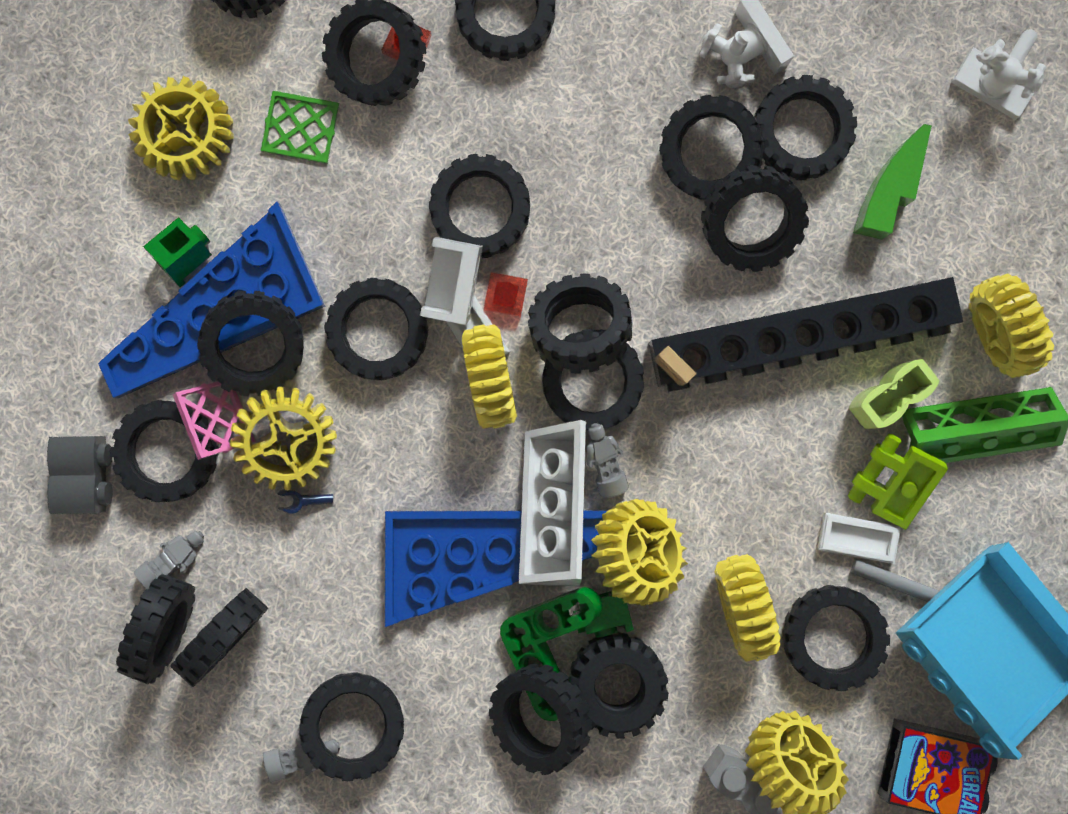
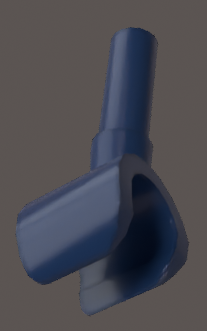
[277,489,333,514]

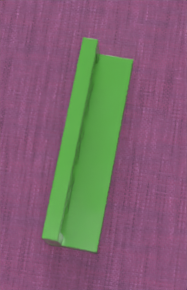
[902,387,1068,463]

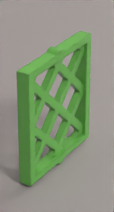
[261,91,339,164]

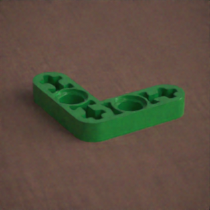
[500,587,603,721]

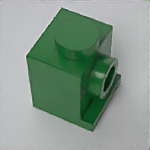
[143,217,212,287]
[573,591,634,638]

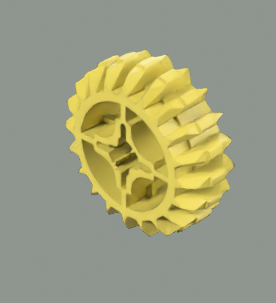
[128,76,234,180]
[969,273,1054,378]
[462,324,517,429]
[230,387,337,491]
[591,499,688,606]
[714,554,781,662]
[745,711,849,814]

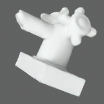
[700,0,794,88]
[951,29,1046,120]

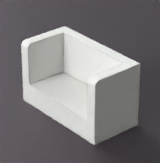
[420,237,483,325]

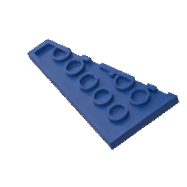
[98,201,326,399]
[385,510,608,627]

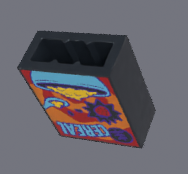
[878,718,998,814]

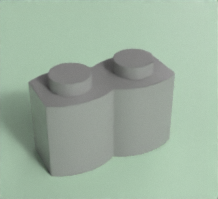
[703,744,782,814]

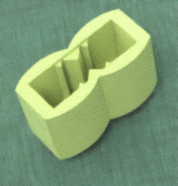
[849,359,940,429]

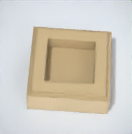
[654,346,697,386]

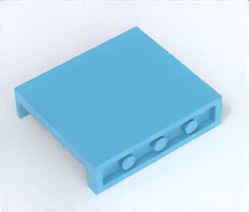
[895,542,1068,760]

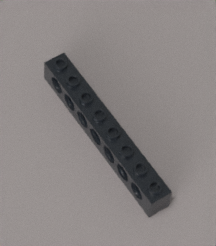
[648,277,963,392]

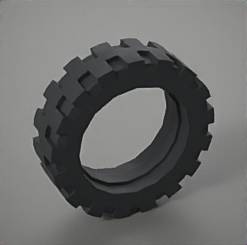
[322,0,426,106]
[455,0,555,61]
[754,75,857,181]
[659,95,765,200]
[429,154,530,258]
[701,165,809,272]
[528,273,632,374]
[324,278,428,381]
[197,291,304,397]
[542,329,644,430]
[110,400,219,502]
[116,574,195,684]
[782,585,890,691]
[171,588,268,687]
[489,664,592,775]
[299,672,404,782]

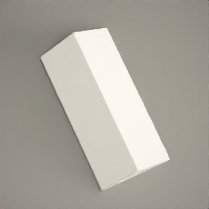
[519,420,586,586]

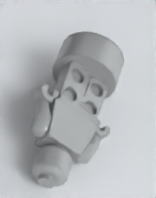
[586,423,629,498]
[134,531,204,590]
[263,737,340,783]

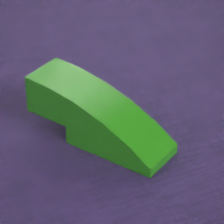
[853,124,932,240]

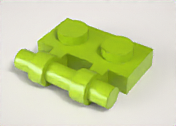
[847,433,948,530]

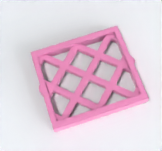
[173,382,255,460]

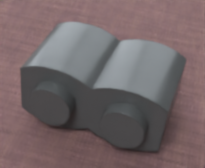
[47,436,113,514]

